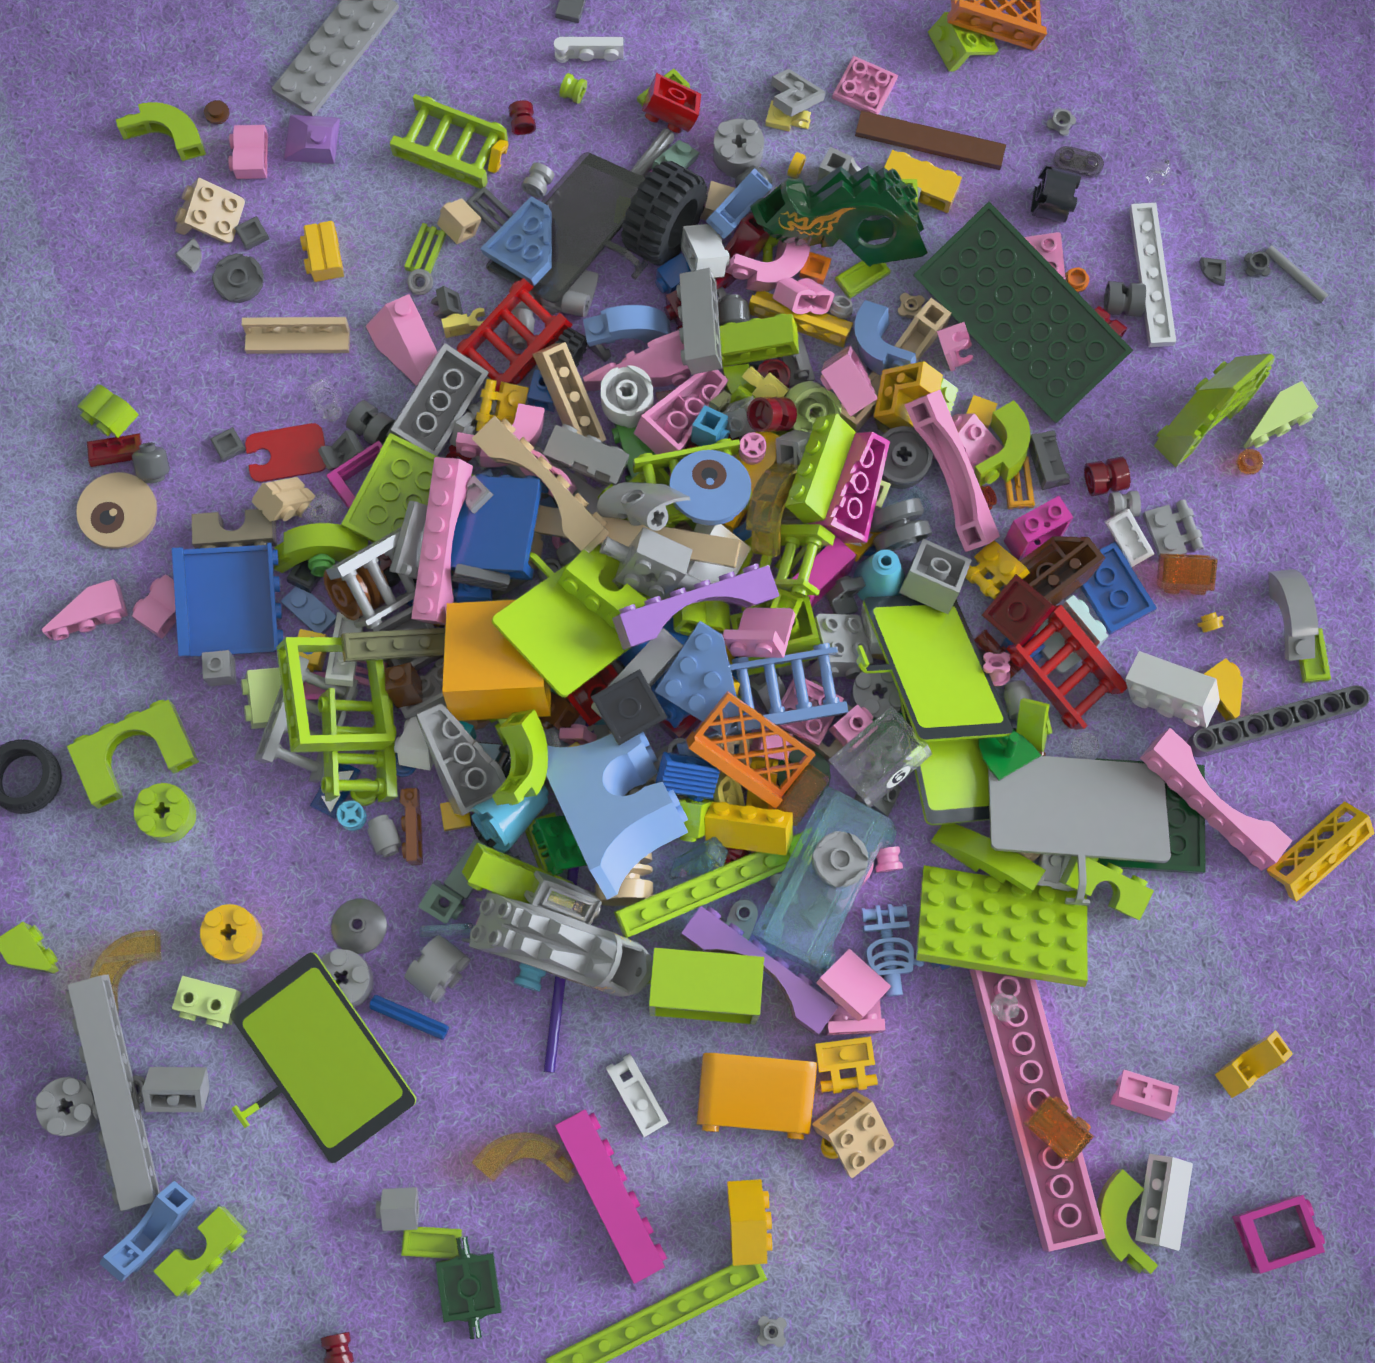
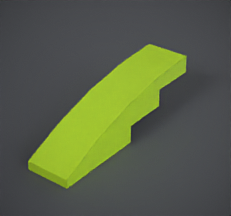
[930,823,1046,895]

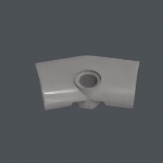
[512,263,599,317]
[597,482,690,531]

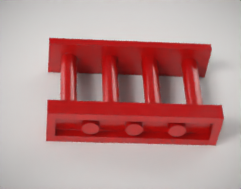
[456,278,573,392]
[1006,605,1128,730]

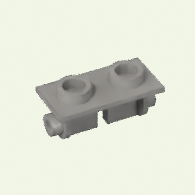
[782,334,815,386]

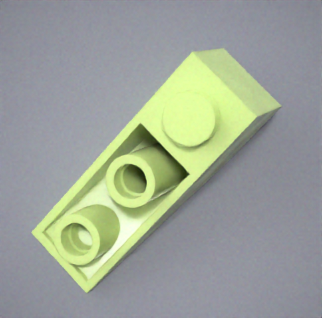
[1244,381,1319,449]

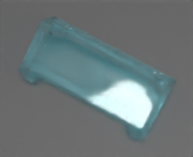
[752,786,897,975]

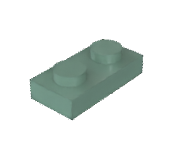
[652,140,700,169]

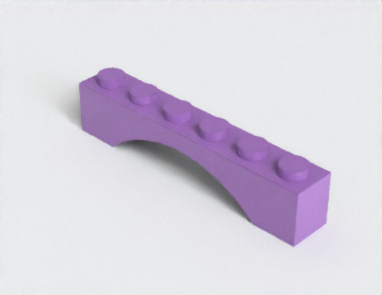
[612,563,779,650]
[680,906,839,1036]

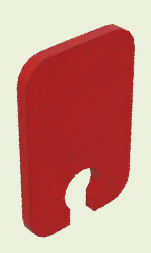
[245,423,326,482]

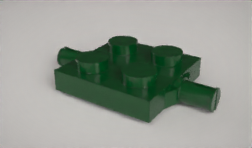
[435,1236,502,1339]

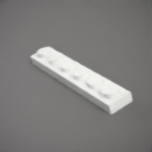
[1129,203,1176,347]

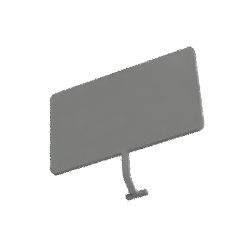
[988,756,1171,906]

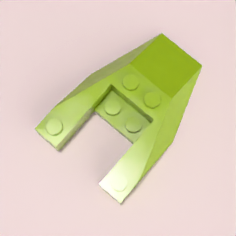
[1154,353,1275,468]

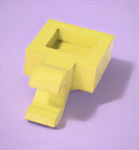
[766,100,811,132]
[441,308,485,338]
[742,367,790,398]

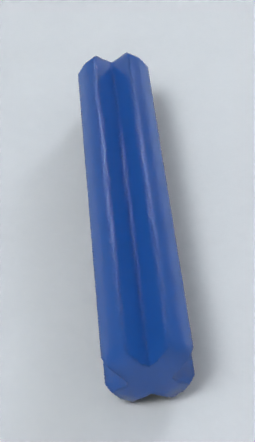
[369,995,449,1040]

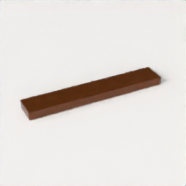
[855,111,1007,170]

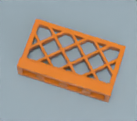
[947,0,1047,51]
[686,691,816,809]

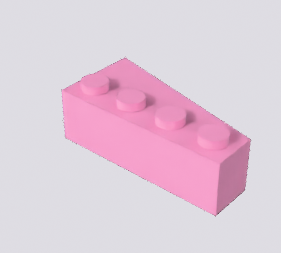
[820,345,878,417]
[634,370,728,454]

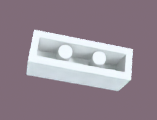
[1135,1154,1193,1251]

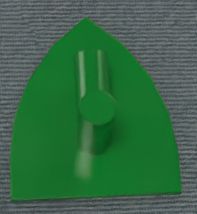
[978,730,1041,781]

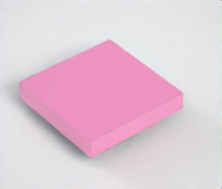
[832,56,898,114]
[777,678,844,747]
[817,949,891,1021]

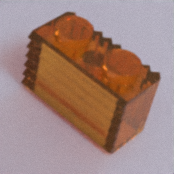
[1157,553,1218,595]
[777,764,829,826]
[1023,1096,1094,1163]

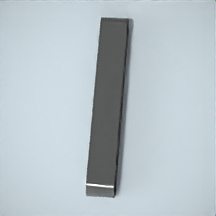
[1187,685,1370,757]

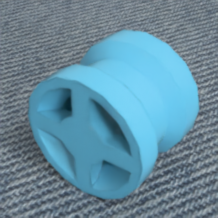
[337,801,367,831]
[514,963,546,992]

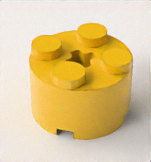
[200,904,262,964]

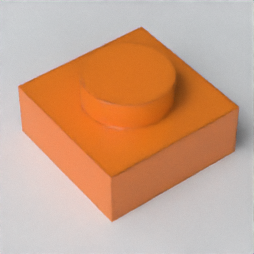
[799,252,832,285]

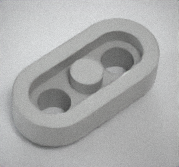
[726,900,758,941]

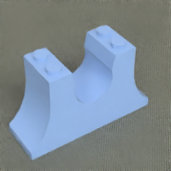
[546,732,688,900]

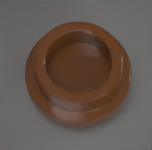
[204,100,230,125]

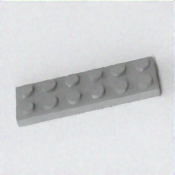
[271,0,399,116]

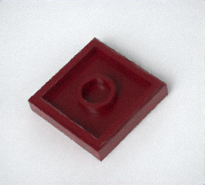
[982,574,1056,647]

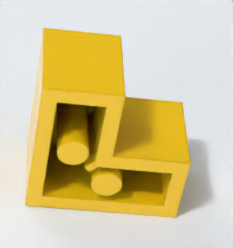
[874,361,943,429]
[727,1179,773,1266]

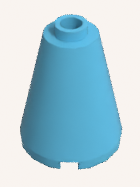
[853,550,905,601]
[470,785,549,853]

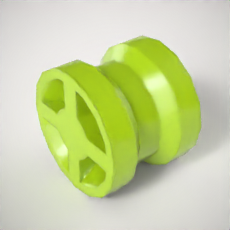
[559,73,587,104]

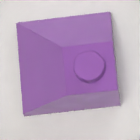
[284,114,340,164]

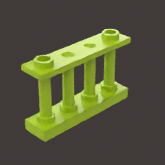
[390,94,508,189]
[632,438,754,524]
[736,524,835,598]
[318,688,398,802]

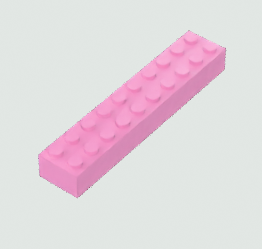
[969,969,1105,1252]

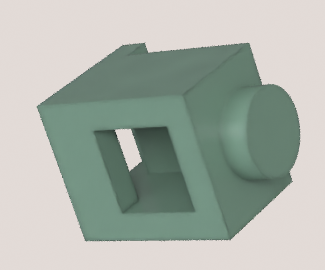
[418,879,464,924]

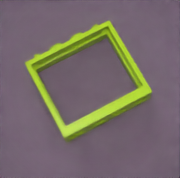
[276,637,396,752]

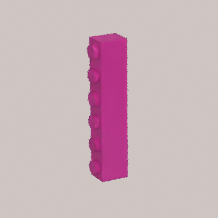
[555,1109,668,1284]

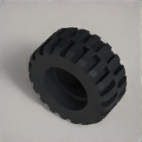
[621,161,708,266]

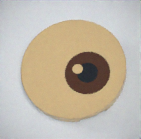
[76,472,157,549]

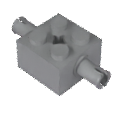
[600,527,702,601]

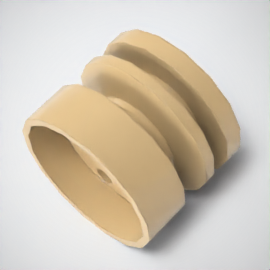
[595,853,653,906]

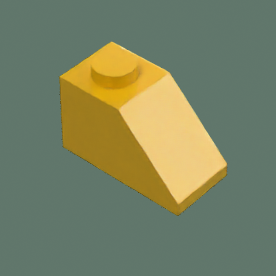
[1204,658,1243,721]

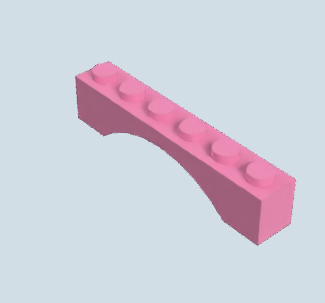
[905,390,1000,552]
[411,457,473,625]
[1140,728,1292,871]

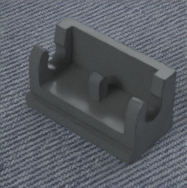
[1028,430,1070,490]

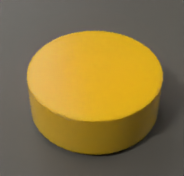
[787,152,806,179]

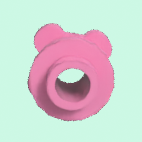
[983,652,1010,686]

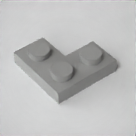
[771,69,825,117]

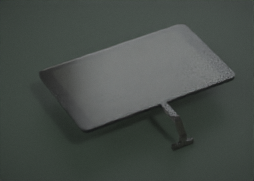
[486,152,648,303]

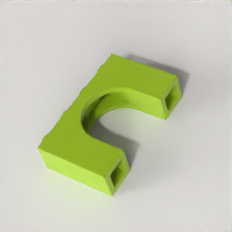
[67,699,199,809]

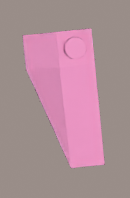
[366,294,437,386]
[583,330,690,391]

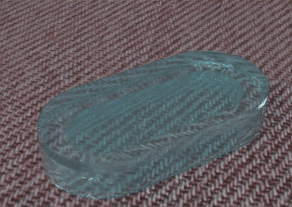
[419,923,475,937]

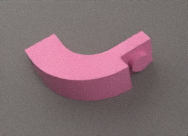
[725,241,811,291]
[456,403,544,467]

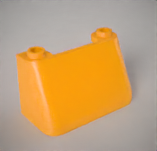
[696,1053,817,1140]

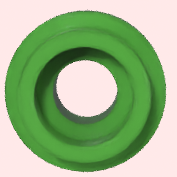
[308,554,335,577]

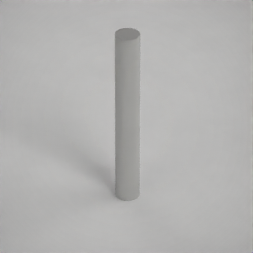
[1265,245,1329,303]

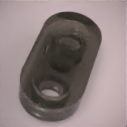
[1053,146,1104,178]

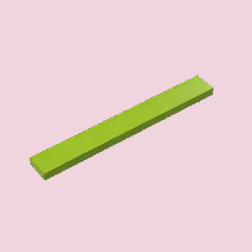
[614,828,818,938]
[545,1264,767,1363]

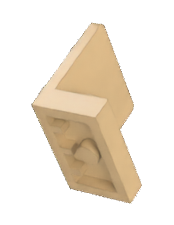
[812,1091,894,1178]

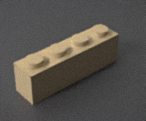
[533,342,606,442]

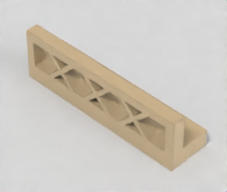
[241,317,350,354]

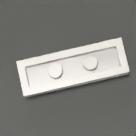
[325,612,364,687]

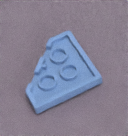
[480,196,552,286]
[655,621,739,735]

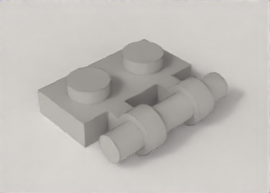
[1143,500,1204,562]

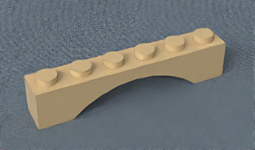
[840,298,951,433]
[472,416,610,553]

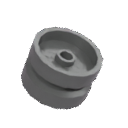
[881,426,933,489]
[869,498,932,552]

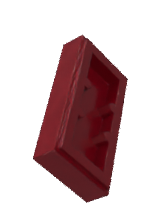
[87,433,142,467]

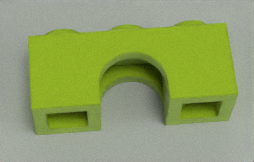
[557,549,647,629]
[1059,856,1154,921]
[154,1206,248,1297]

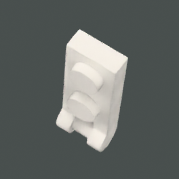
[554,37,624,63]
[605,1053,669,1137]

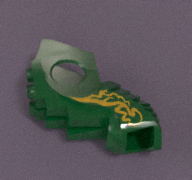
[750,166,928,267]

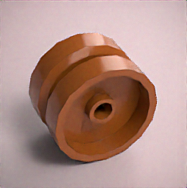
[323,565,389,621]

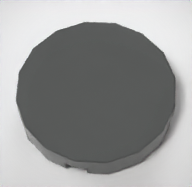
[212,253,264,303]

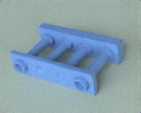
[730,643,848,732]

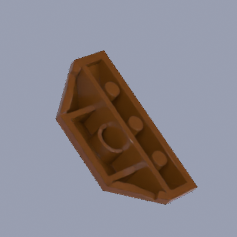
[1020,536,1105,606]

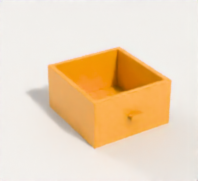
[442,600,551,721]

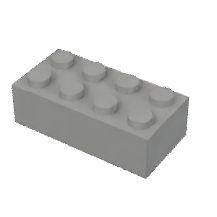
[386,343,489,456]

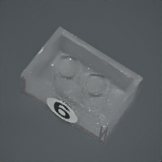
[829,706,932,808]

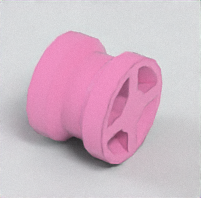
[739,432,766,465]
[872,846,903,873]

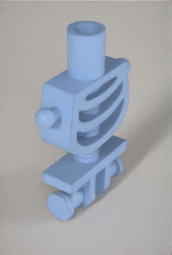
[861,904,924,997]

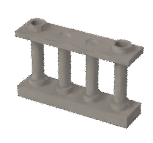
[326,527,416,629]
[254,656,358,783]

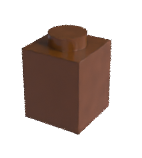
[385,662,423,708]

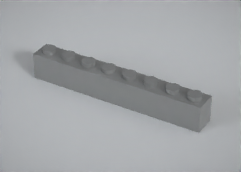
[66,974,160,1211]

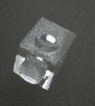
[302,490,345,525]

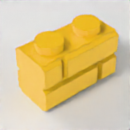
[300,221,344,282]

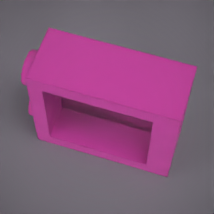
[326,441,383,509]
[1004,496,1073,561]
[792,537,856,607]
[1232,1195,1325,1274]

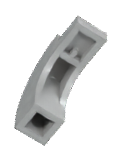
[1269,569,1319,661]

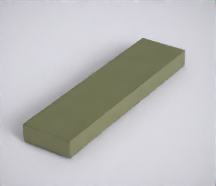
[341,628,445,662]

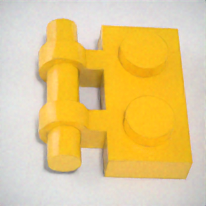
[475,379,529,431]
[965,540,1030,599]
[815,1036,878,1094]

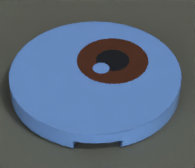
[669,450,751,525]

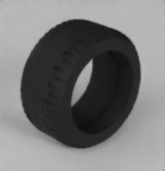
[0,739,62,814]

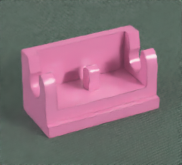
[937,322,973,371]
[1111,1070,1179,1121]

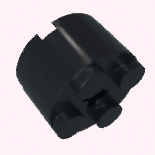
[1030,165,1081,223]

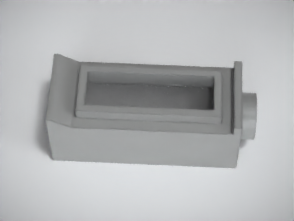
[524,870,602,925]

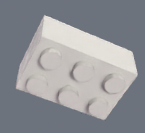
[1125,651,1220,728]

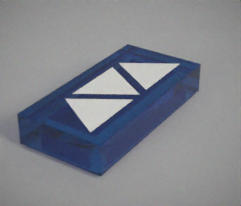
[310,764,361,819]

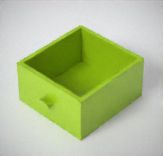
[645,948,764,1025]

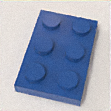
[1080,542,1157,635]

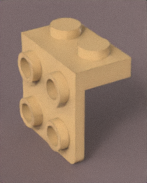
[174,178,245,244]

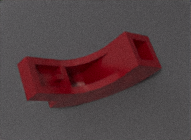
[714,213,770,290]

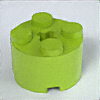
[134,783,196,843]

